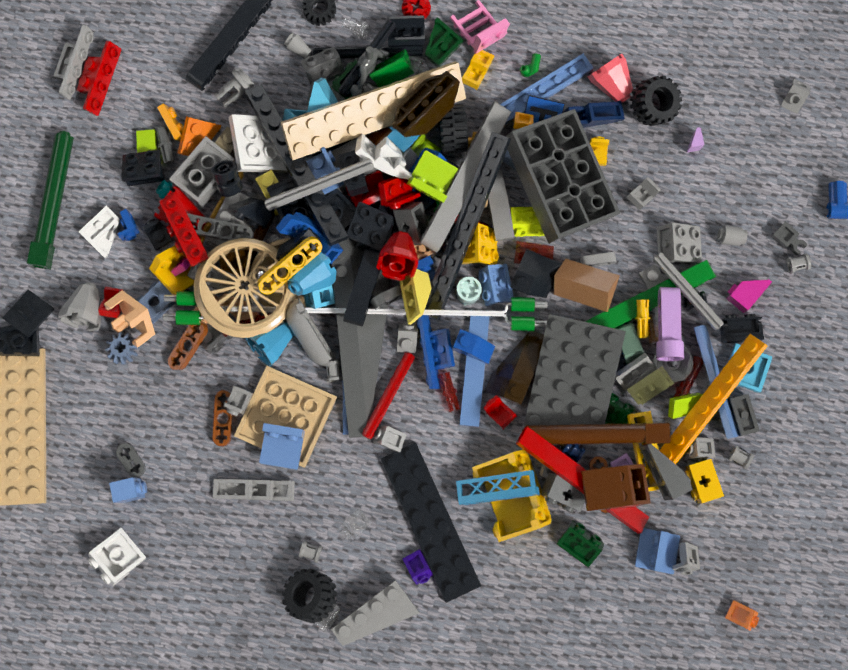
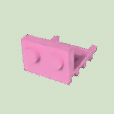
[450,0,510,54]

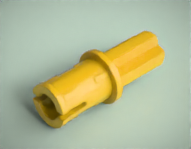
[635,299,651,338]

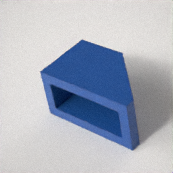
[453,329,495,364]

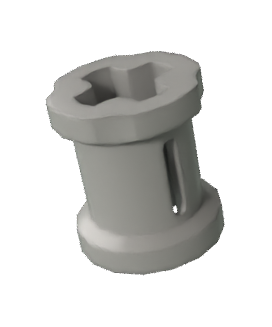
[786,253,811,274]
[324,361,343,383]
[728,445,754,469]
[298,540,323,563]

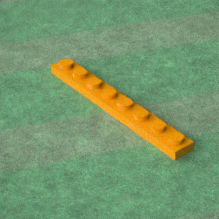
[659,334,767,464]

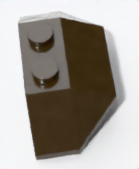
[392,71,460,137]

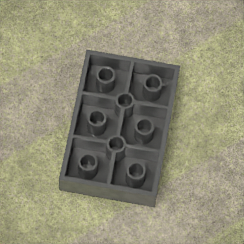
[505,109,620,244]

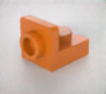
[725,600,759,631]

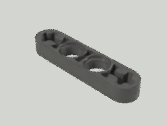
[187,214,254,241]

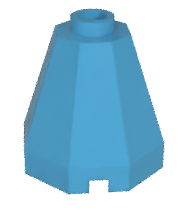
[288,252,337,296]
[245,320,294,367]

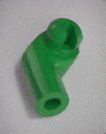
[520,53,541,77]

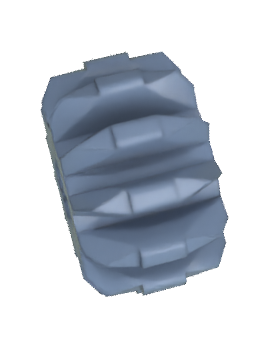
[105,332,139,365]

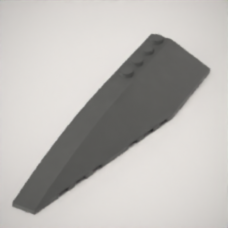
[332,208,392,438]

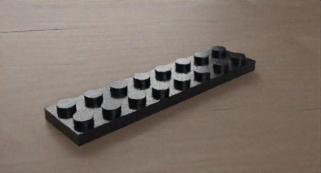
[381,442,481,603]

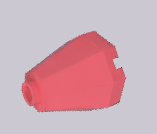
[588,54,633,103]

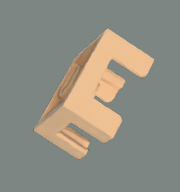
[104,290,155,348]

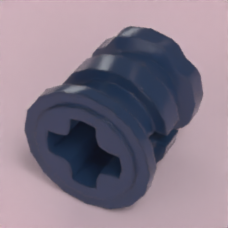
[560,444,586,462]

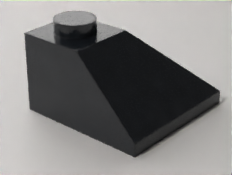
[510,249,562,298]

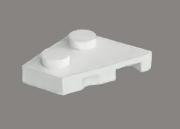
[79,206,120,258]

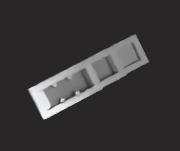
[488,169,515,241]
[213,479,295,501]

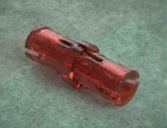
[438,372,461,412]

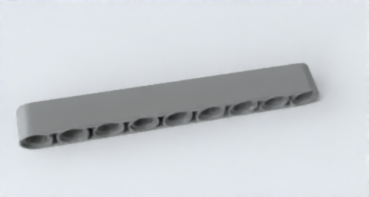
[420,102,511,253]

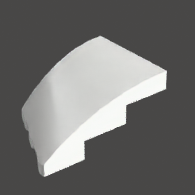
[355,133,412,179]

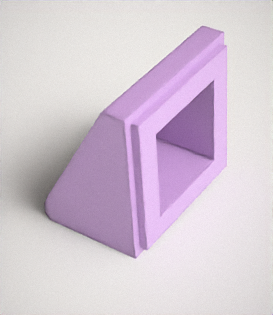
[687,127,704,153]

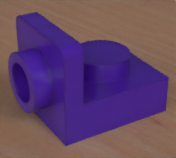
[403,549,433,585]

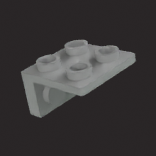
[656,223,702,264]

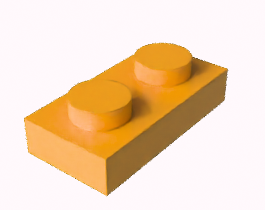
[157,103,184,142]

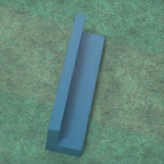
[456,470,540,505]

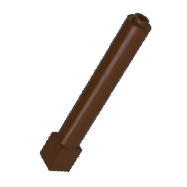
[522,422,670,445]

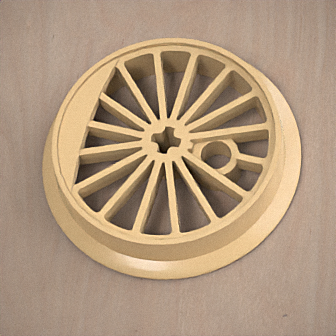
[194,238,295,338]

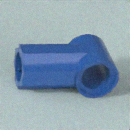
[826,181,848,219]

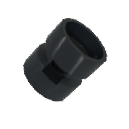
[211,160,243,197]

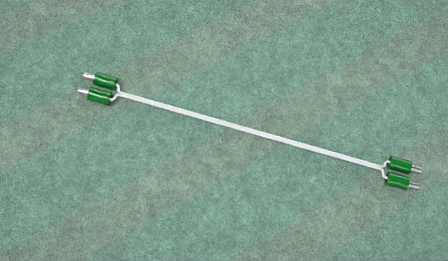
[163,291,548,331]

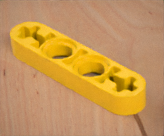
[257,236,322,295]

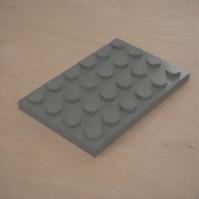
[524,314,626,445]

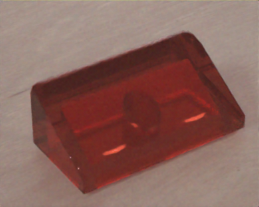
[514,241,554,264]

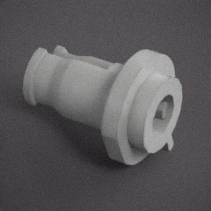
[214,67,255,109]

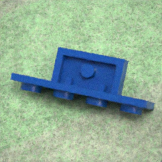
[417,315,455,390]

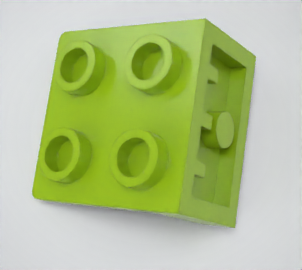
[406,150,458,203]

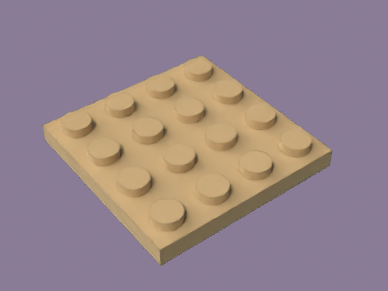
[234,366,337,468]

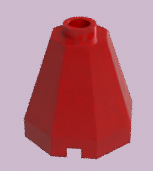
[376,231,418,281]

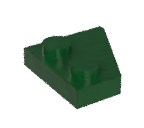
[425,17,463,67]

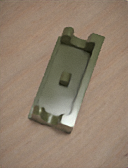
[627,366,675,405]

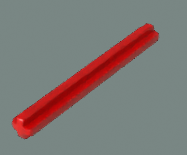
[362,352,415,439]

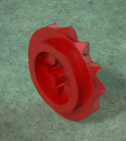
[402,0,431,20]

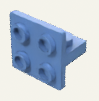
[635,528,680,574]

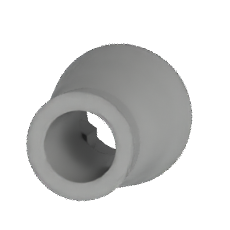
[284,33,312,59]

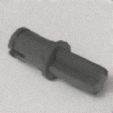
[155,126,174,164]

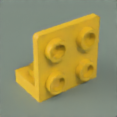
[462,223,499,265]
[149,245,194,295]

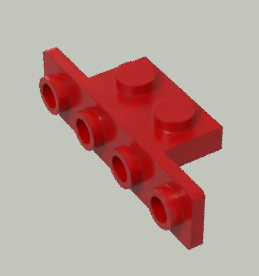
[76,41,121,116]
[160,194,209,267]

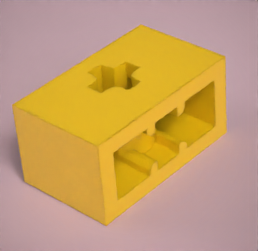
[684,459,724,504]

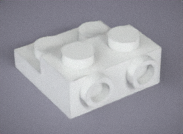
[88,528,146,586]

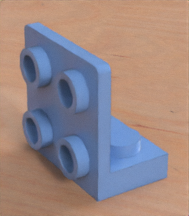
[259,423,305,470]

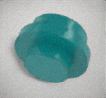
[156,180,173,199]

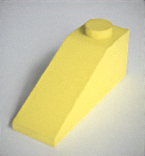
[400,269,432,325]

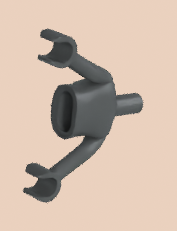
[350,46,390,96]

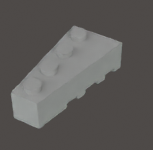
[331,580,419,646]

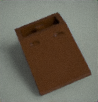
[581,464,651,511]

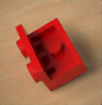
[345,170,384,207]

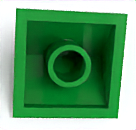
[370,49,414,87]

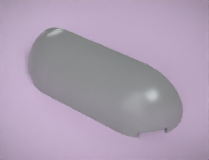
[286,298,337,366]

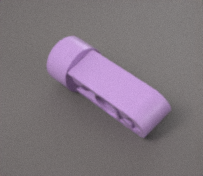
[656,287,684,361]

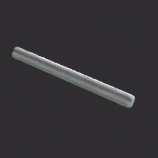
[264,158,374,210]

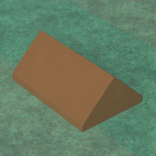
[554,259,620,312]

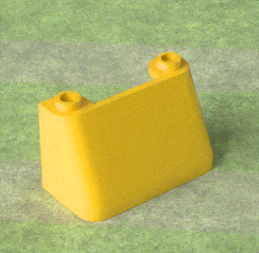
[472,449,551,542]

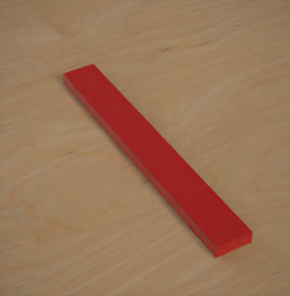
[516,426,649,534]

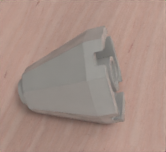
[58,282,101,331]

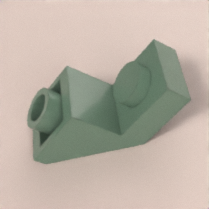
[615,323,644,365]

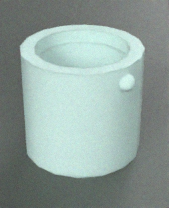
[456,277,482,306]

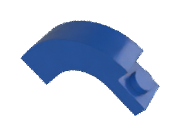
[276,212,343,264]

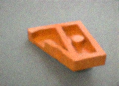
[178,116,221,156]

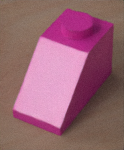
[726,280,772,313]

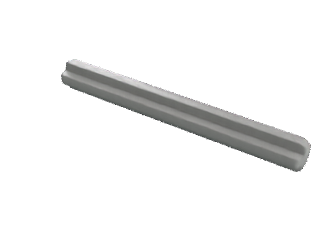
[653,253,723,330]

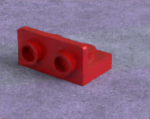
[378,176,420,209]

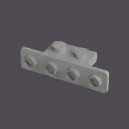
[54,25,94,100]

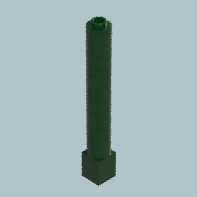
[27,131,74,270]

